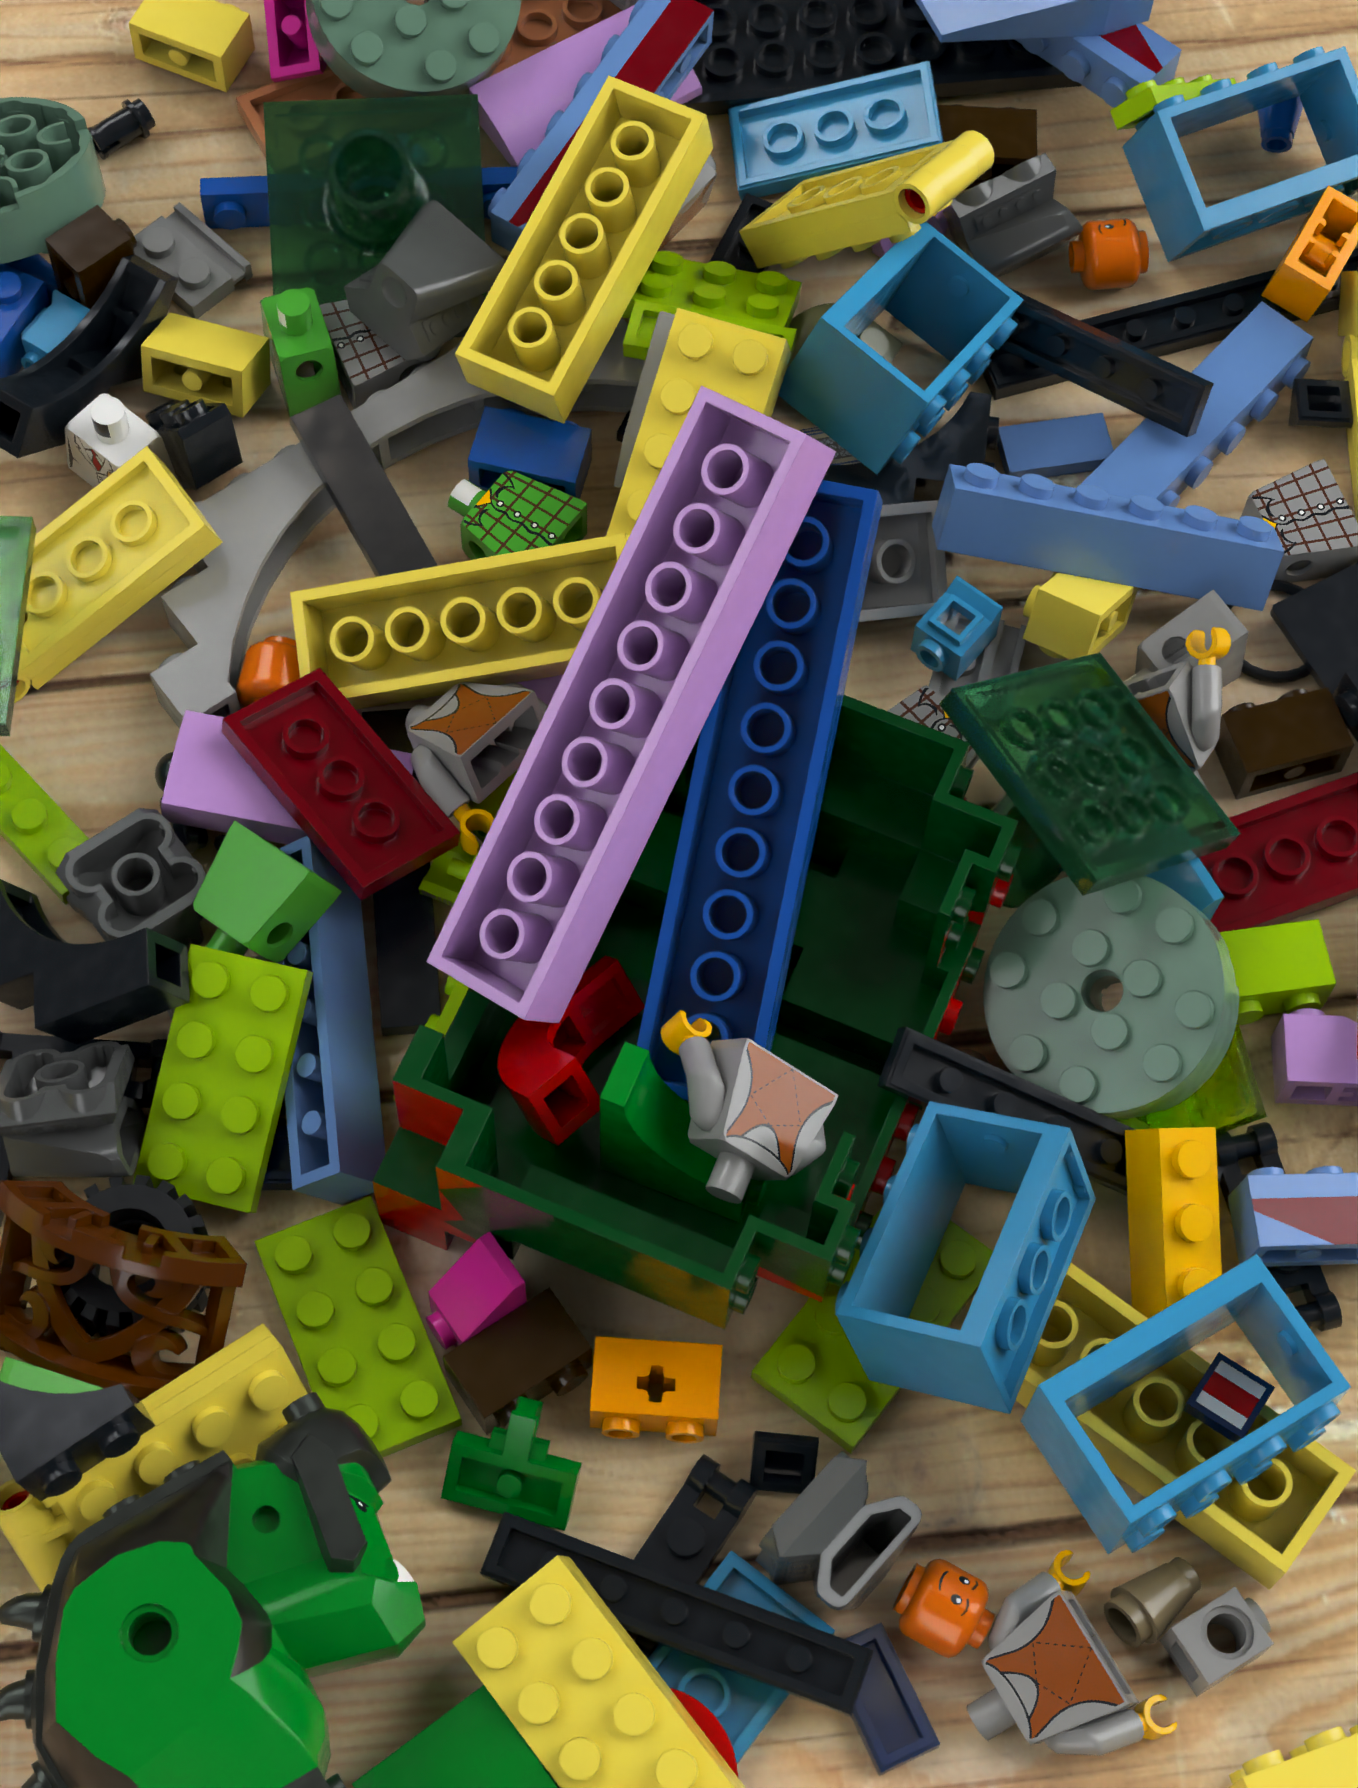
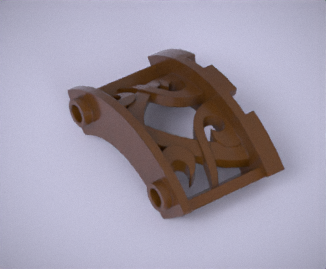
[0,1180,247,1399]

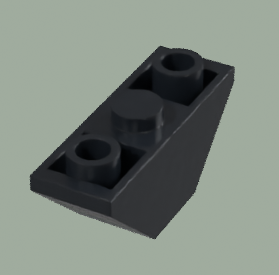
[145,399,243,490]

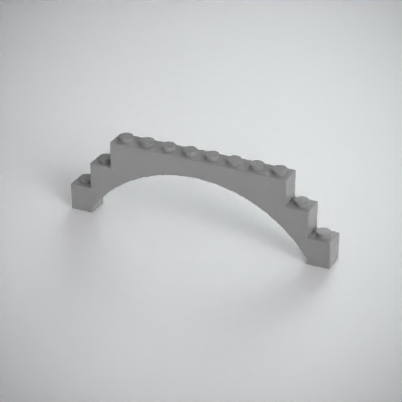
[150,318,645,729]

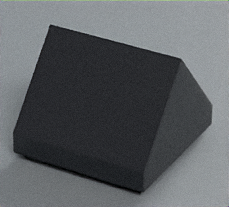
[1288,378,1353,428]
[749,1431,819,1494]

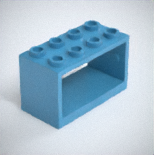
[1122,46,1358,262]
[778,222,1024,475]
[835,1101,1096,1414]
[1020,1254,1351,1555]

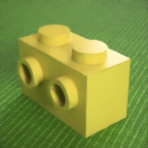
[128,0,255,93]
[140,312,271,418]
[1023,572,1138,666]

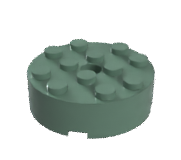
[306,0,521,110]
[0,97,106,264]
[983,869,1239,1121]

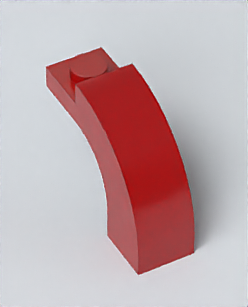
[498,955,645,1146]

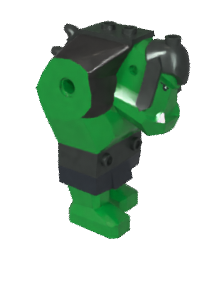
[0,1392,426,1788]

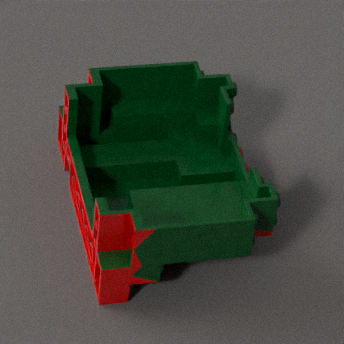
[372,695,1022,1330]

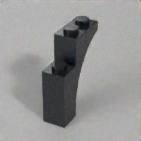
[0,254,178,458]
[823,392,999,505]
[0,879,190,1045]
[0,1381,155,1502]

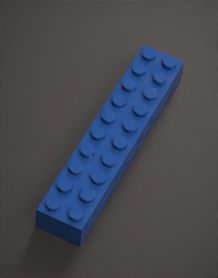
[637,480,883,1100]

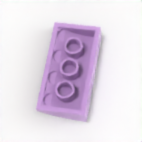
[469,5,702,167]
[161,710,414,844]

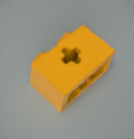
[1261,185,1358,322]
[590,1336,723,1443]

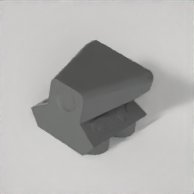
[943,153,1083,278]
[344,200,506,361]
[55,808,206,952]
[0,1041,147,1178]
[755,1451,922,1610]

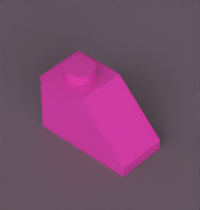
[264,0,327,83]
[426,1231,527,1350]

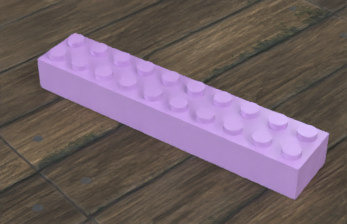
[426,385,836,1023]

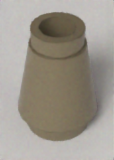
[1104,1557,1201,1647]

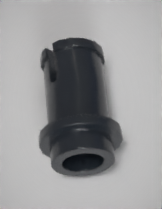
[88,98,156,159]

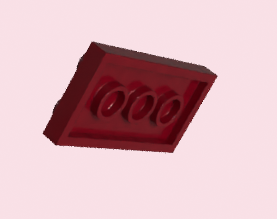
[222,668,461,901]
[1183,772,1358,932]

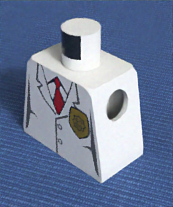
[64,393,179,487]

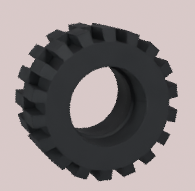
[55,1175,211,1337]

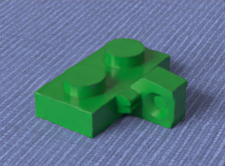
[441,1396,582,1531]

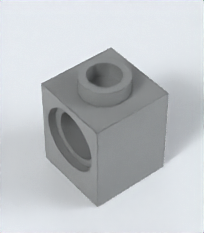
[1160,1587,1274,1697]

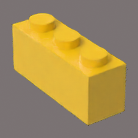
[1125,1127,1222,1319]

